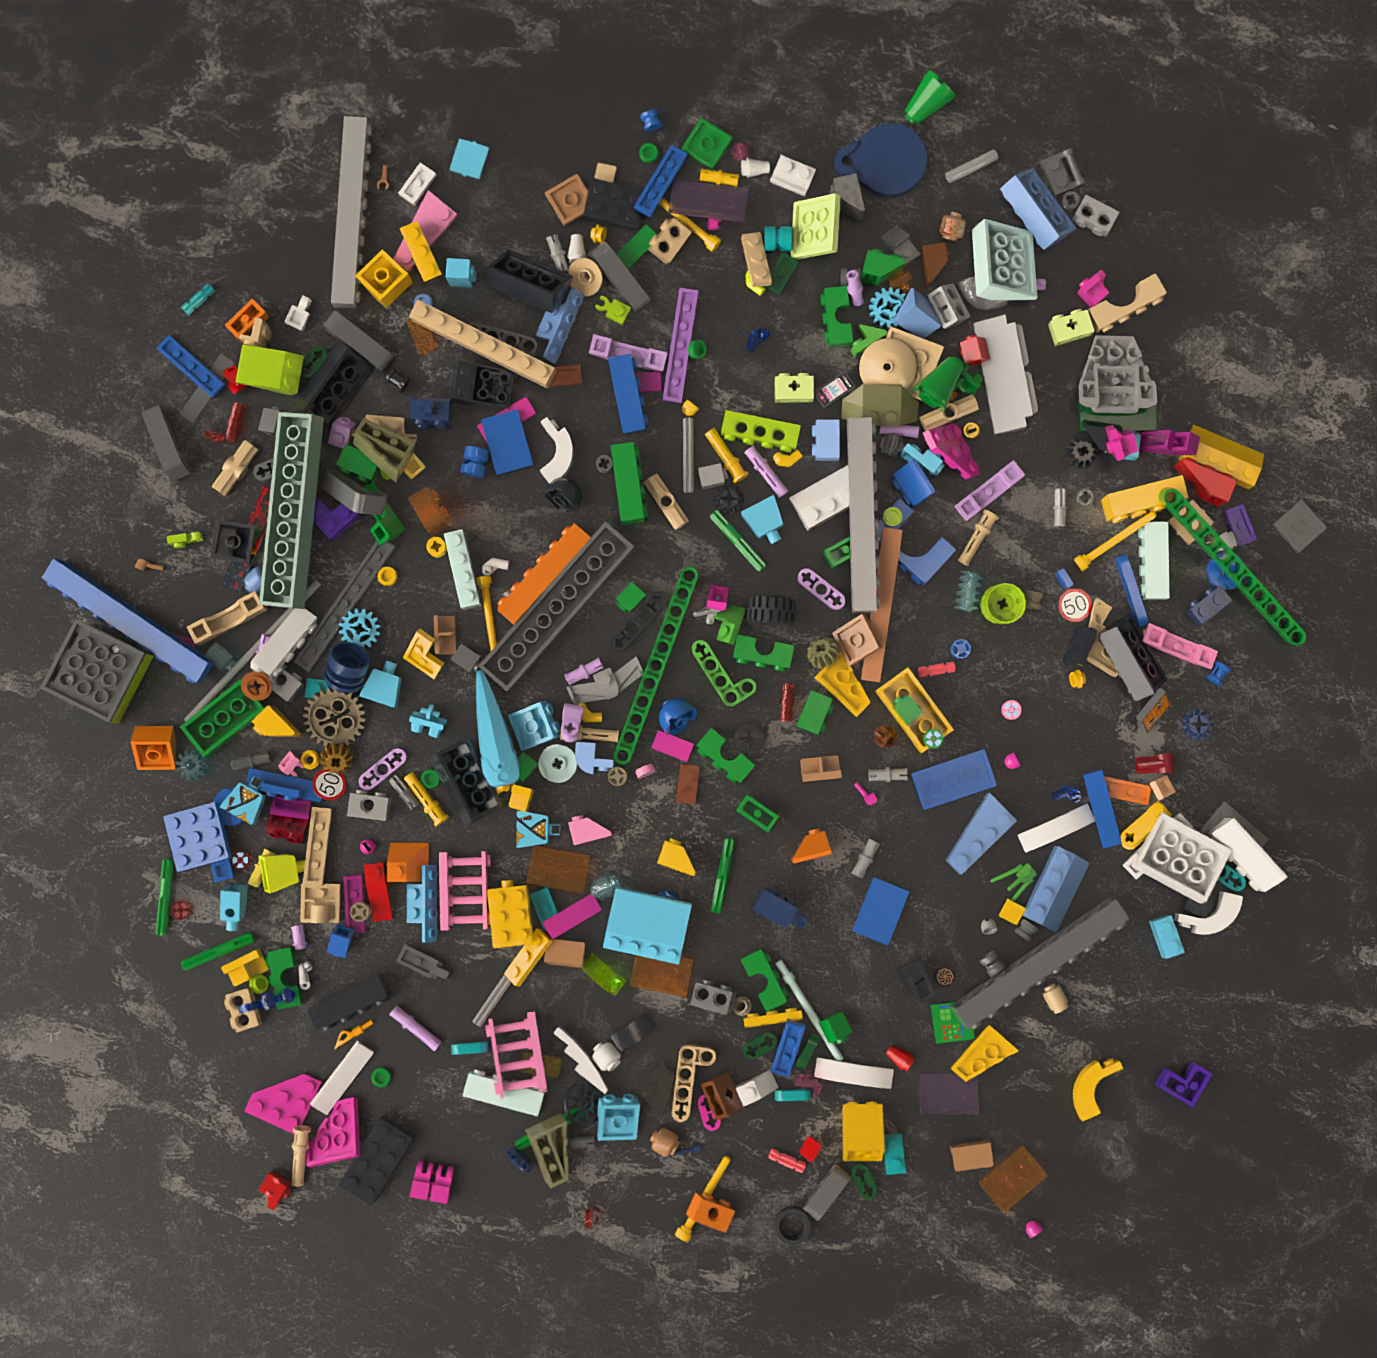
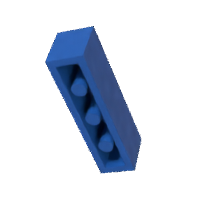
[608,354,649,435]

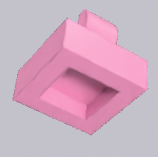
[278,751,304,776]

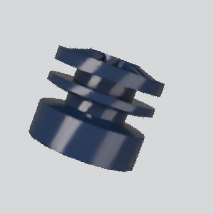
[324,642,370,693]

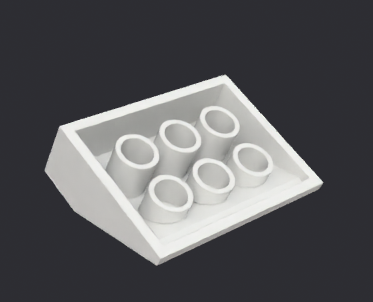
[1131,813,1232,904]

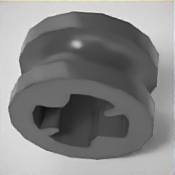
[1061,191,1080,211]
[596,455,613,473]
[1076,489,1094,506]

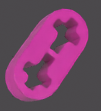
[698,1094,721,1131]

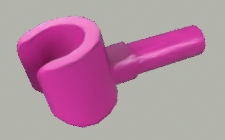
[854,782,877,805]

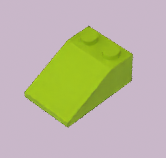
[236,345,304,395]

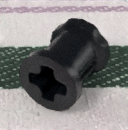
[385,368,410,393]

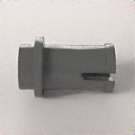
[570,1135,594,1150]

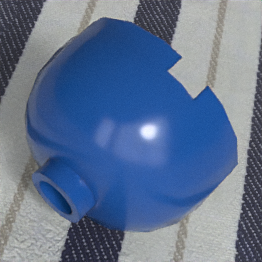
[659,698,698,735]

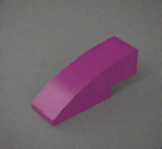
[1139,430,1200,455]

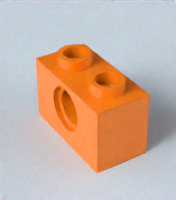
[225,299,269,343]
[686,1192,735,1233]

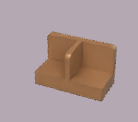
[434,615,457,655]
[800,755,842,782]
[544,939,586,968]
[950,1140,994,1171]

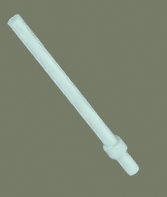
[775,959,843,1061]

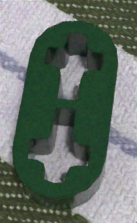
[301,347,328,380]
[743,1032,777,1060]
[795,1033,820,1070]
[851,1163,877,1200]

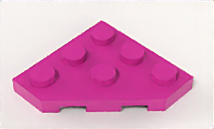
[923,423,980,480]
[244,1073,322,1134]
[306,1097,360,1167]

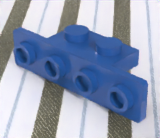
[246,768,322,802]

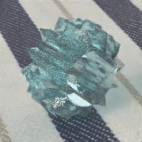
[175,749,209,781]

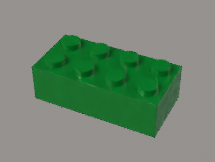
[611,442,648,526]
[180,679,266,758]

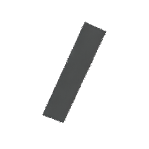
[180,354,235,423]

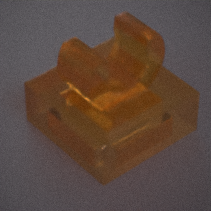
[888,271,912,293]

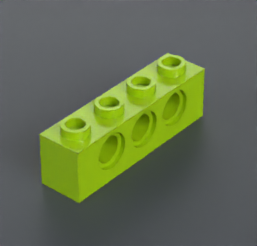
[721,410,801,453]

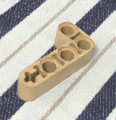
[672,1044,716,1122]

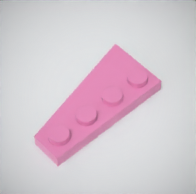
[394,190,457,273]

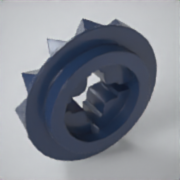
[1182,709,1213,740]
[507,1148,533,1173]

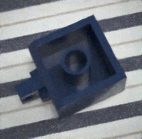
[410,396,454,430]
[752,887,808,929]

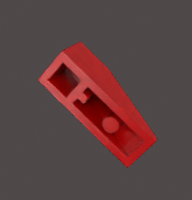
[364,862,393,922]

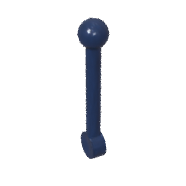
[661,1144,701,1159]

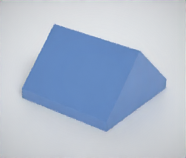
[894,288,941,339]

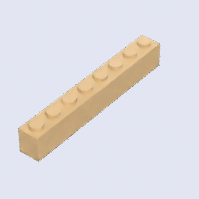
[409,299,556,389]

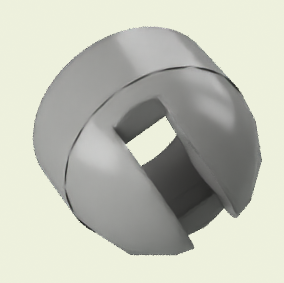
[981,918,997,934]

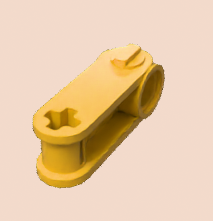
[1121,801,1173,850]

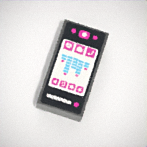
[814,371,855,409]

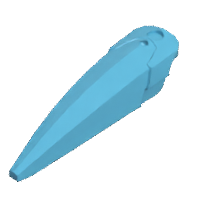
[476,670,520,787]

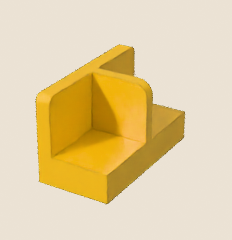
[509,784,534,812]
[221,949,269,986]

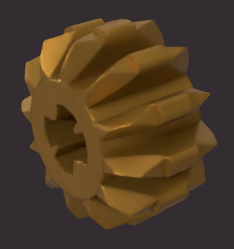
[320,742,353,775]

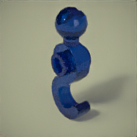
[237,988,295,1014]

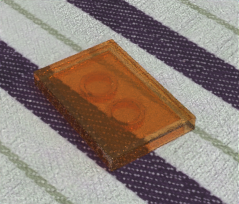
[526,846,590,894]
[629,955,694,997]
[978,1145,1048,1213]

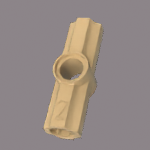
[919,394,979,431]
[211,440,259,496]
[644,474,689,530]

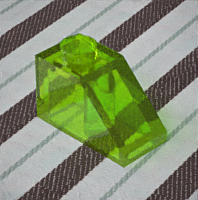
[581,953,626,996]

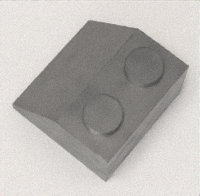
[829,173,865,221]

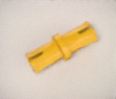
[700,168,739,187]

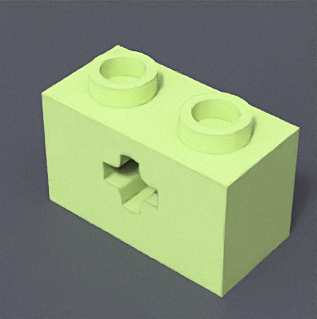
[1048,309,1094,346]
[775,373,814,403]

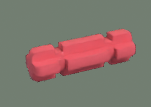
[918,662,956,678]
[769,1149,806,1173]

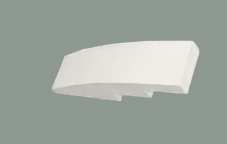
[554,1025,608,1094]

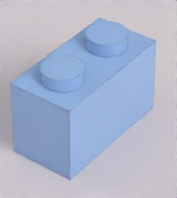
[812,420,839,461]

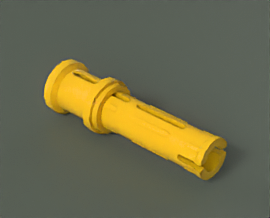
[705,428,749,483]
[404,772,449,827]

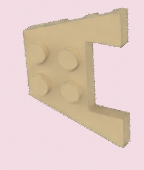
[1087,598,1150,677]

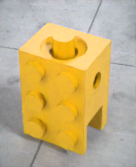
[487,880,533,948]

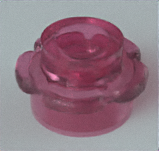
[731,142,748,161]

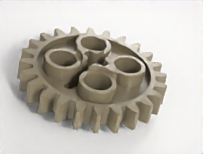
[303,686,366,747]

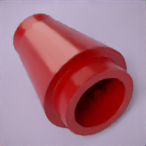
[886,1045,915,1072]

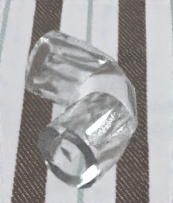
[958,276,1007,310]

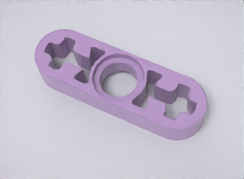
[798,569,845,610]
[359,748,407,790]

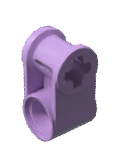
[561,703,584,742]

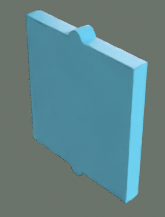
[449,138,489,179]

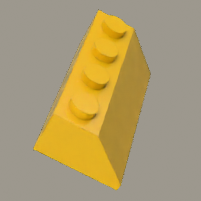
[1178,425,1264,489]

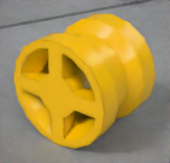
[426,537,447,558]

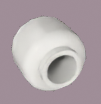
[592,1042,621,1072]

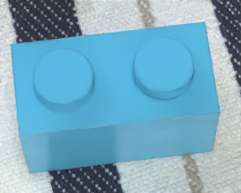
[446,258,477,288]
[1149,915,1185,959]

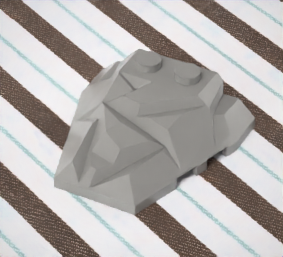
[1078,336,1157,414]

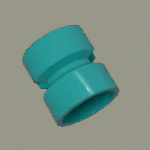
[764,226,792,251]

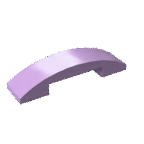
[589,334,667,372]
[954,460,1025,521]

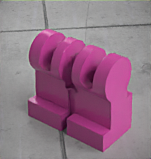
[410,1160,454,1204]

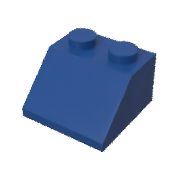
[891,459,935,509]

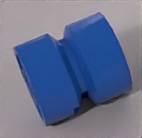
[460,446,490,478]

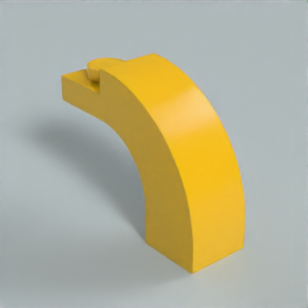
[1073,1058,1123,1121]

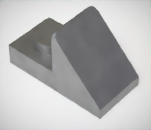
[881,225,920,267]

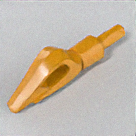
[334,1020,373,1050]

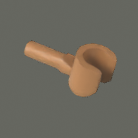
[377,165,390,191]
[135,559,164,571]

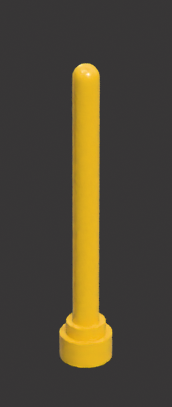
[659,198,722,252]
[1074,511,1156,572]
[476,576,497,651]
[675,1156,731,1242]

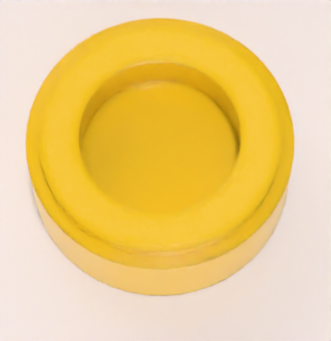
[378,566,398,586]

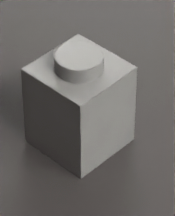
[698,463,728,490]

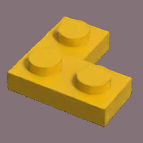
[403,629,444,679]

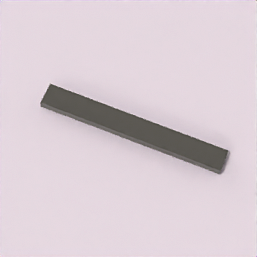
[294,541,396,673]

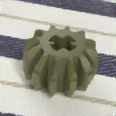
[807,636,840,670]

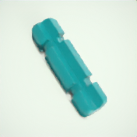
[181,284,215,315]

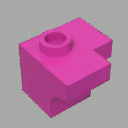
[1077,270,1110,308]
[1105,425,1138,461]

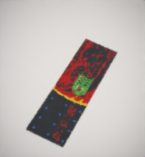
[220,486,271,594]

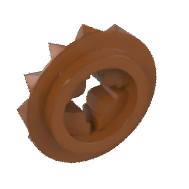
[241,670,273,701]

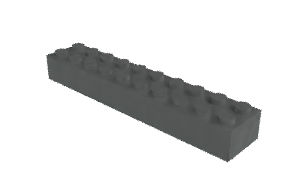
[478,522,635,692]
[949,898,1129,1029]

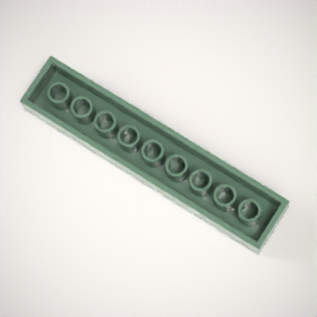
[259,412,324,609]

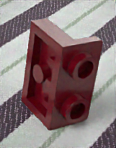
[265,814,310,844]

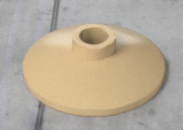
[568,258,603,296]

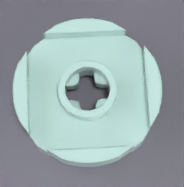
[538,744,577,783]

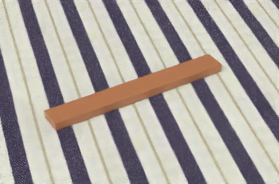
[861,528,903,682]

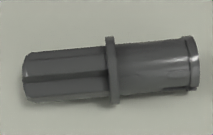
[231,750,271,771]
[389,774,421,810]

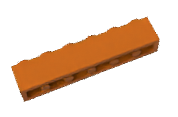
[498,523,591,625]

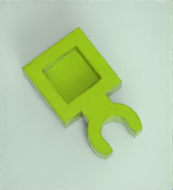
[595,296,631,326]
[167,532,203,548]

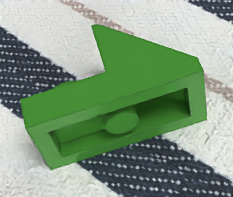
[851,325,888,358]
[712,605,746,645]

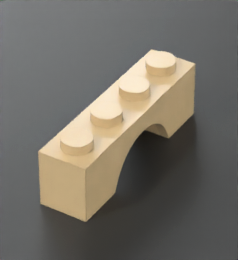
[1088,273,1167,333]
[187,591,268,646]

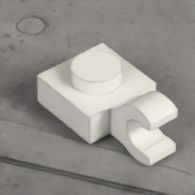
[284,296,312,331]

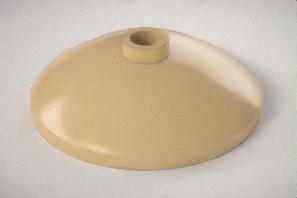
[859,338,917,389]

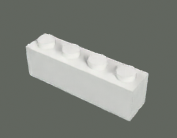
[251,608,317,680]

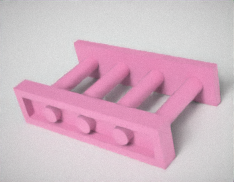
[439,851,491,930]
[485,1012,547,1099]

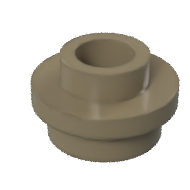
[733,996,752,1016]

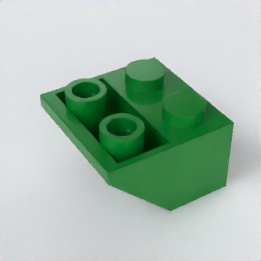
[861,249,905,286]

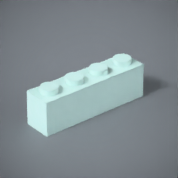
[1138,522,1169,600]
[444,529,482,610]
[463,1069,545,1116]

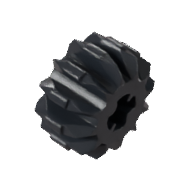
[1065,436,1098,469]

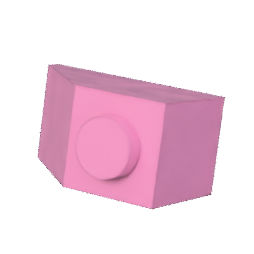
[569,815,612,845]

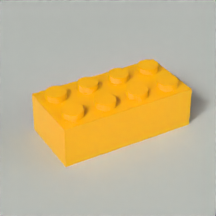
[1101,475,1189,524]
[875,668,954,753]

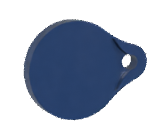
[834,123,927,197]

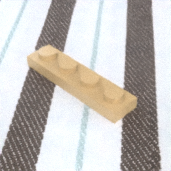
[303,807,332,886]

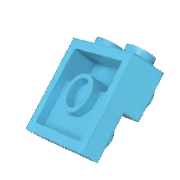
[900,443,945,479]
[508,701,561,751]
[597,1094,640,1140]

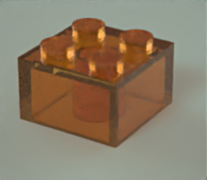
[408,486,451,536]

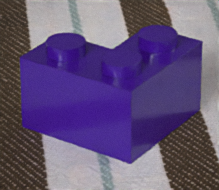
[313,498,361,542]
[1155,1062,1213,1108]

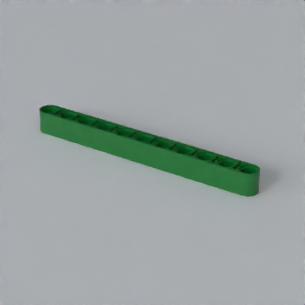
[1159,487,1306,646]
[614,567,698,765]

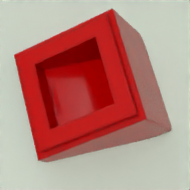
[799,1136,822,1162]

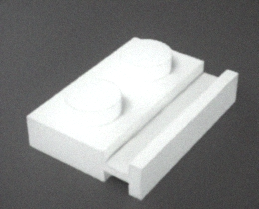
[770,155,816,196]

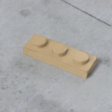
[741,232,772,288]

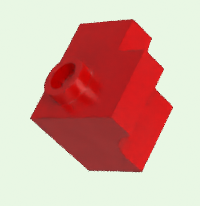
[259,1170,292,1211]

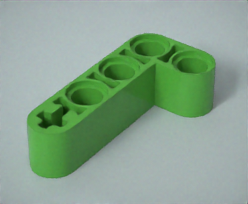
[692,640,756,707]

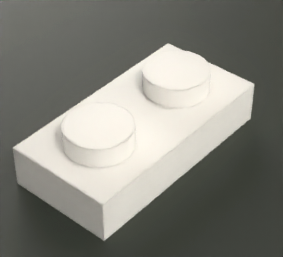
[399,163,437,206]

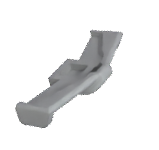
[566,656,644,704]

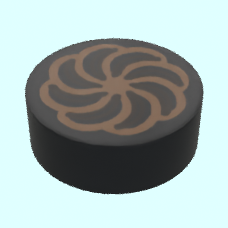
[935,967,955,987]

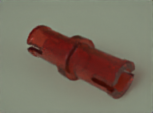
[224,402,245,442]
[779,683,795,722]

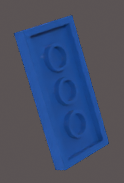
[911,749,997,810]

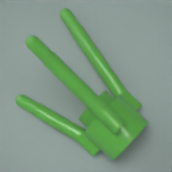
[991,863,1036,902]

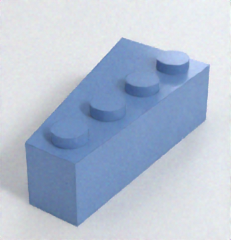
[946,793,1017,875]

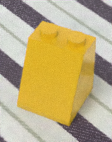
[842,1102,884,1161]

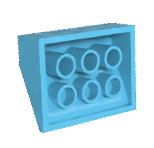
[603,887,692,964]

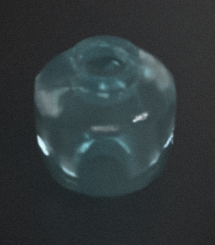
[590,872,620,901]

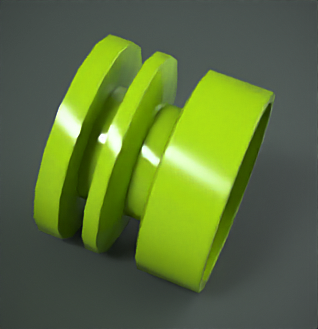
[980,583,1026,624]

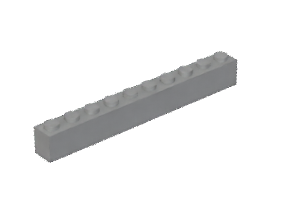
[331,116,372,309]
[847,418,880,613]

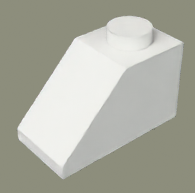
[735,1070,779,1106]

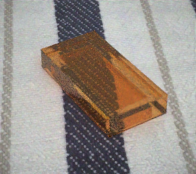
[406,318,438,356]

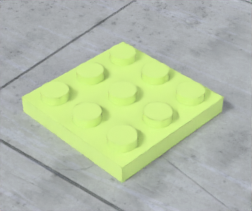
[791,193,841,260]

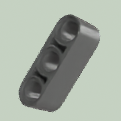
[802,1164,852,1221]

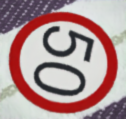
[1058,589,1092,622]
[312,769,346,800]

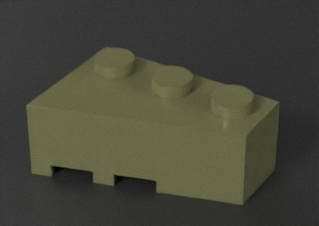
[353,418,416,483]
[525,1113,568,1188]

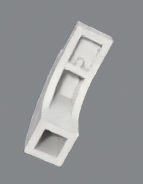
[540,417,573,483]
[1174,892,1243,934]

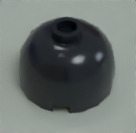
[544,478,582,515]

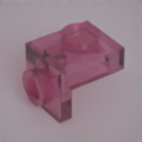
[793,1073,821,1100]

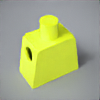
[259,854,305,893]

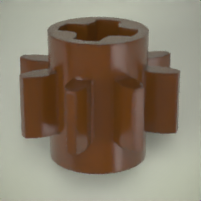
[873,724,898,749]

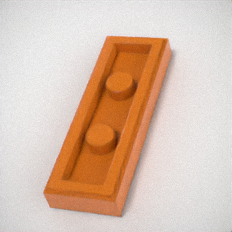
[1104,776,1152,805]

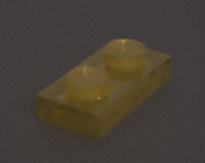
[521,1052,562,1078]

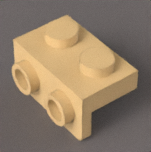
[239,318,271,348]

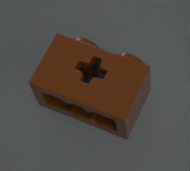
[700,1072,744,1120]

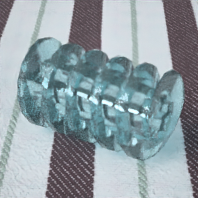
[953,571,984,612]

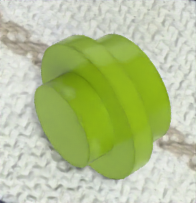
[883,507,902,526]
[250,974,269,994]

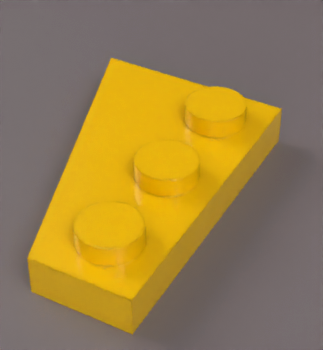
[815,650,870,717]
[951,1024,1018,1082]

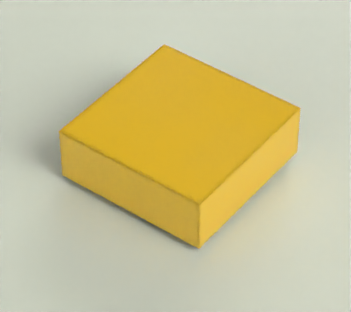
[999,899,1026,925]

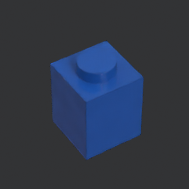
[327,924,355,958]

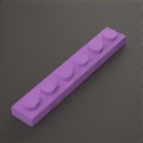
[663,288,698,403]

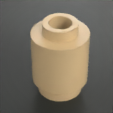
[1042,983,1069,1014]

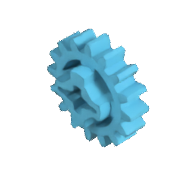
[869,287,906,330]
[338,609,381,648]

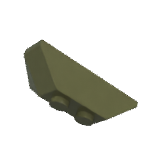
[841,384,919,426]

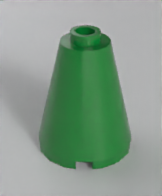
[905,70,956,124]
[913,356,963,411]

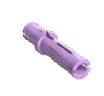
[744,446,789,498]
[389,1005,442,1051]

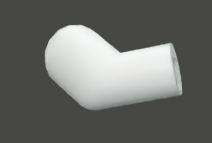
[482,558,509,576]
[298,961,313,990]

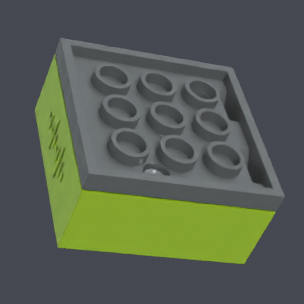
[40,619,153,724]

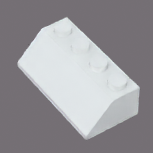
[789,465,875,531]
[1208,818,1287,892]

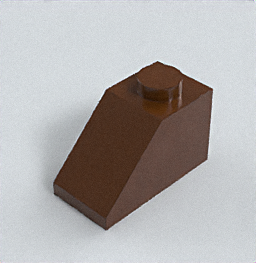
[921,242,950,287]

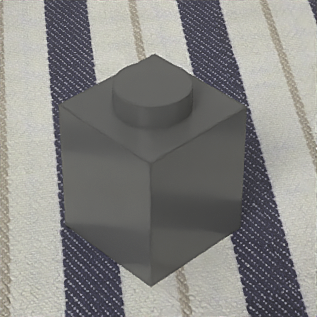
[451,644,482,673]

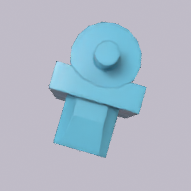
[409,704,447,738]

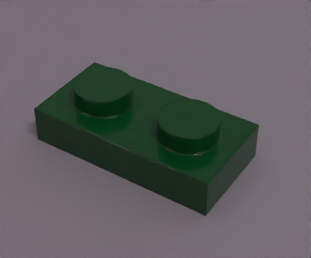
[764,252,799,296]

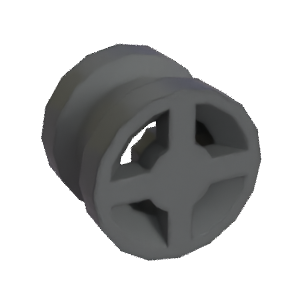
[1014,919,1039,942]

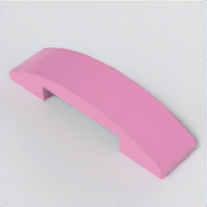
[1142,623,1218,669]

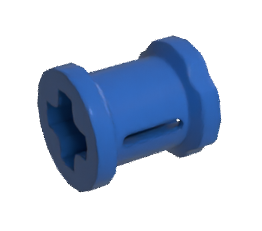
[1206,661,1231,686]

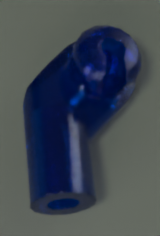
[746,328,770,352]
[1051,786,1081,802]

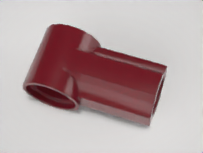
[1135,753,1175,774]

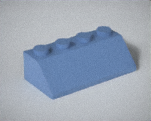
[1000,168,1077,250]
[1022,846,1090,932]

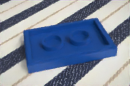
[481,409,533,475]
[852,877,909,945]

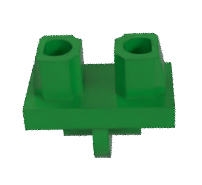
[954,360,983,396]

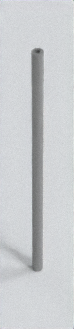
[184,579,321,721]

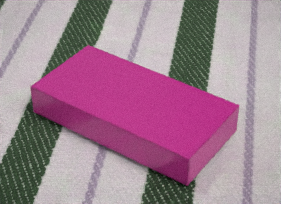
[651,730,694,762]

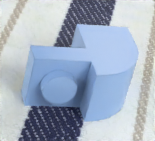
[575,742,614,774]

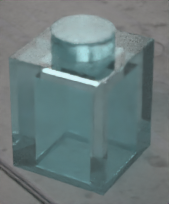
[204,642,237,672]

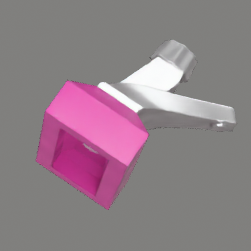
[693,584,729,624]

